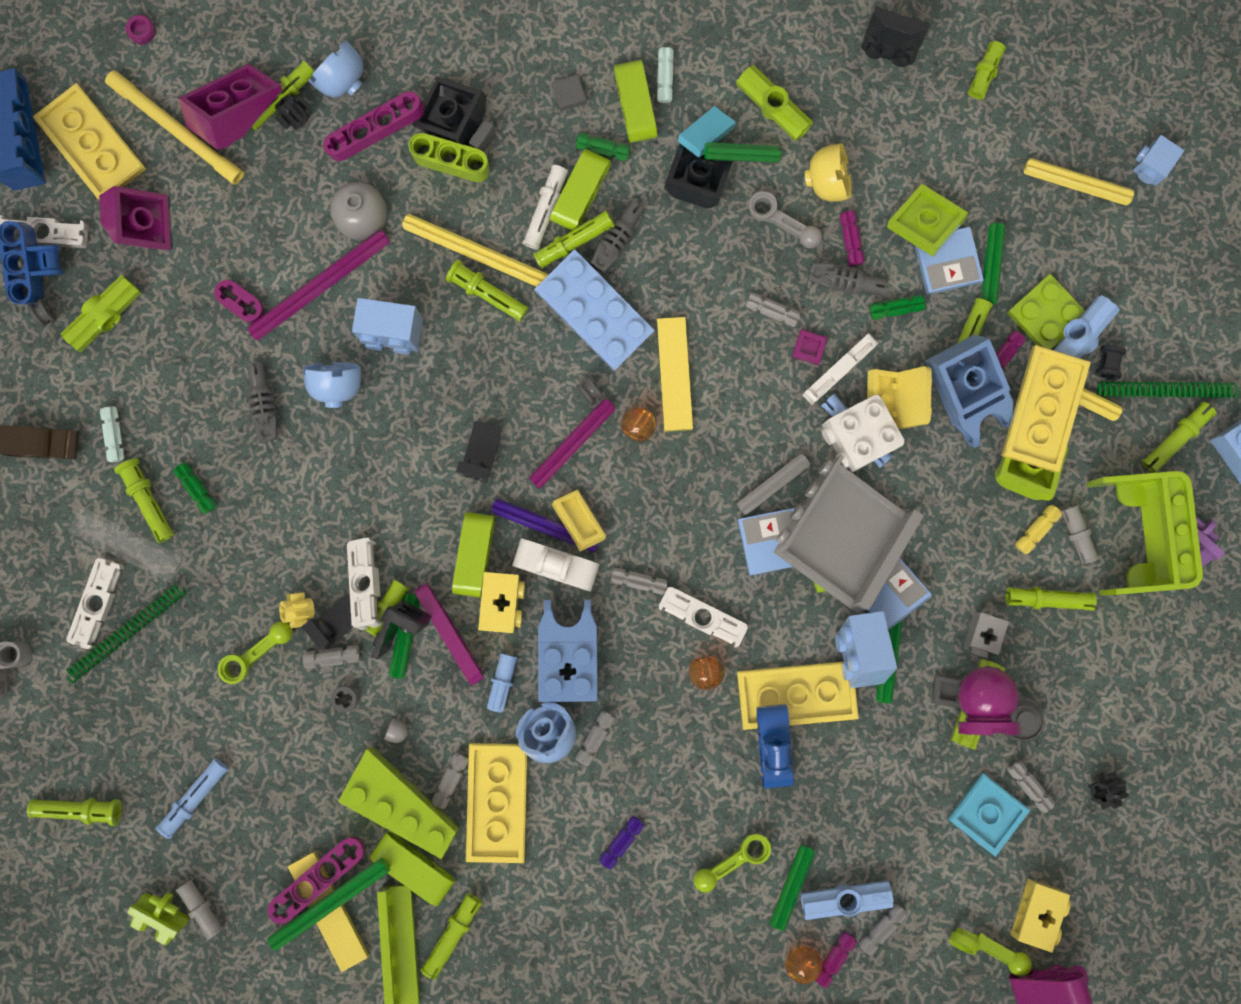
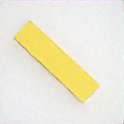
[657,317,693,432]
[288,851,369,972]

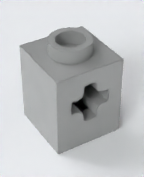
[964,612,1009,658]

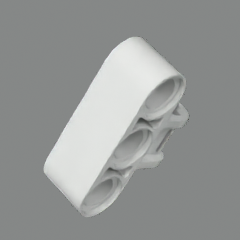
[512,539,600,592]

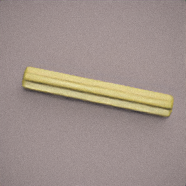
[1024,158,1134,205]

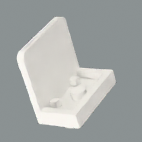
[822,395,904,473]

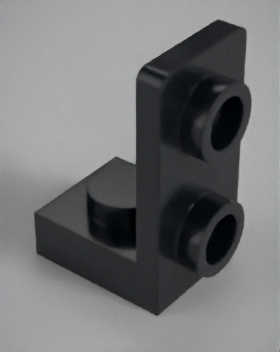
[456,421,502,483]
[301,594,354,650]
[372,600,432,660]

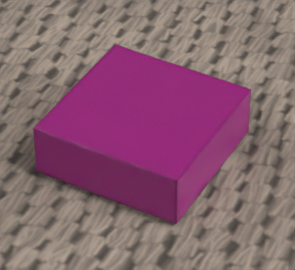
[792,329,828,366]

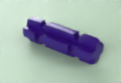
[600,816,644,869]

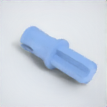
[487,653,518,712]

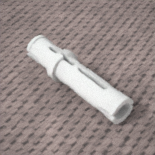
[522,165,569,250]

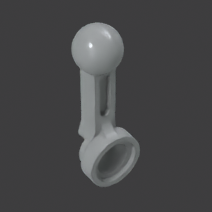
[749,191,822,249]

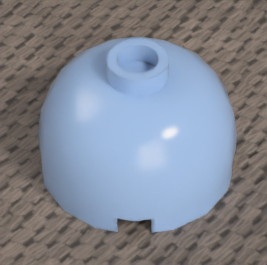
[308,40,363,97]
[303,362,361,408]
[516,702,576,763]

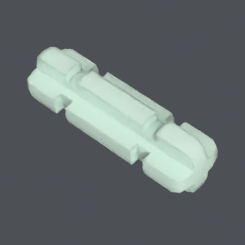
[657,47,674,103]
[100,406,125,462]

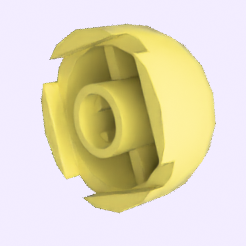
[805,143,852,202]

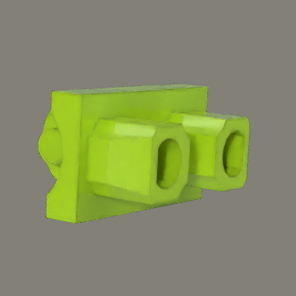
[127,892,190,945]

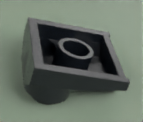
[861,6,930,67]
[412,76,487,145]
[664,143,733,208]

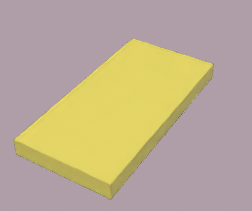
[33,83,146,200]
[1001,345,1091,473]
[737,661,859,730]
[466,743,527,863]

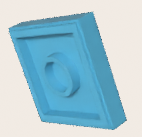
[947,773,1030,857]

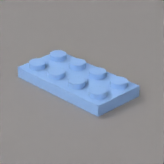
[534,249,655,371]

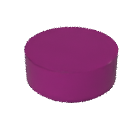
[125,15,156,45]

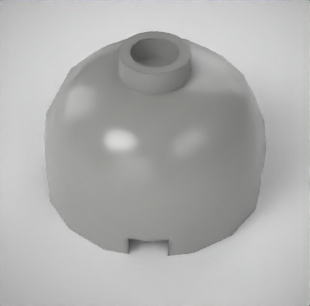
[330,182,388,240]

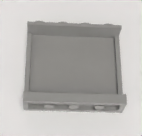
[774,455,924,613]

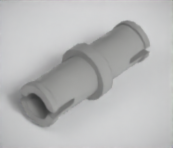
[1061,504,1100,564]
[175,879,224,940]

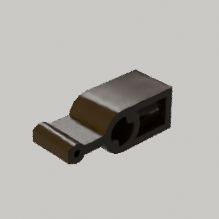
[0,425,79,460]

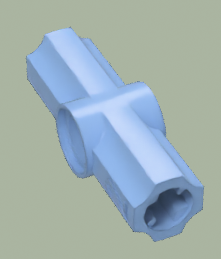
[1054,295,1120,358]
[800,880,893,920]

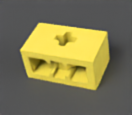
[478,572,525,633]
[1010,878,1071,953]

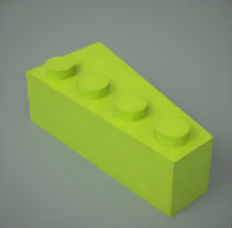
[338,746,460,859]

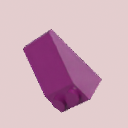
[178,63,282,150]

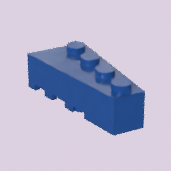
[0,68,46,191]

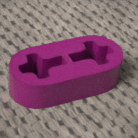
[214,280,265,324]

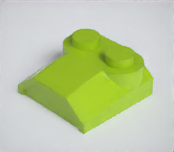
[995,447,1068,501]

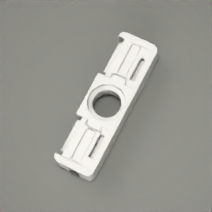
[0,215,89,248]
[802,333,878,405]
[347,538,382,630]
[67,558,124,649]
[659,587,748,647]

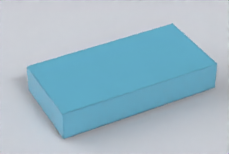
[678,106,736,157]

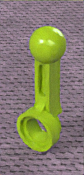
[218,621,293,684]
[694,833,771,893]
[948,928,1032,977]

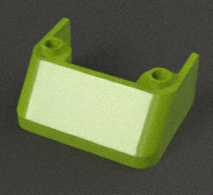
[1086,471,1203,596]

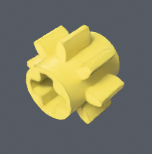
[279,592,315,628]

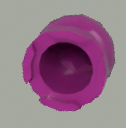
[957,666,1021,735]

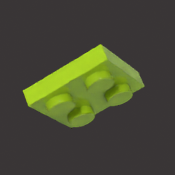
[887,184,968,257]
[1007,274,1085,349]

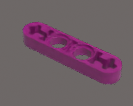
[323,91,425,161]
[414,582,485,686]
[267,836,366,924]

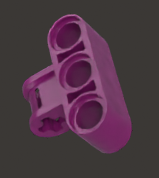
[1008,964,1093,1004]

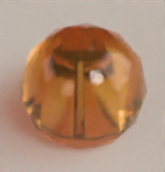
[620,407,656,442]
[688,656,725,690]
[785,946,822,984]

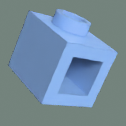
[1132,135,1185,186]

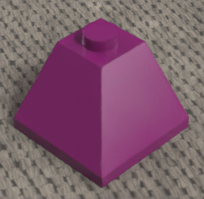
[99,186,171,251]

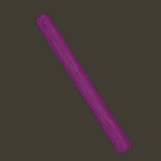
[247,230,390,340]

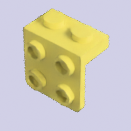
[867,366,932,429]

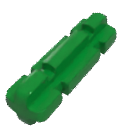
[576,133,630,162]
[869,295,926,320]
[173,462,217,514]

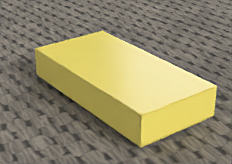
[552,489,606,552]

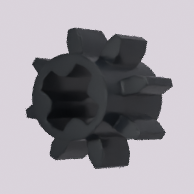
[275,94,310,130]
[1088,772,1129,810]

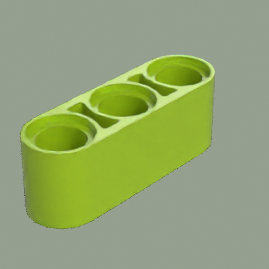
[614,60,657,143]
[408,133,490,182]
[550,149,611,231]
[452,511,495,598]
[369,831,455,906]

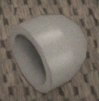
[383,718,407,743]

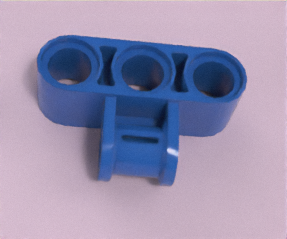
[0,221,64,305]
[756,704,793,789]

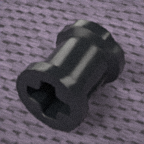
[1095,345,1126,380]

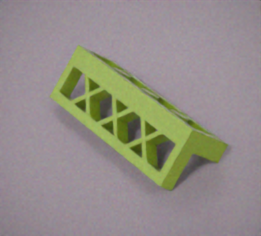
[377,884,420,1004]

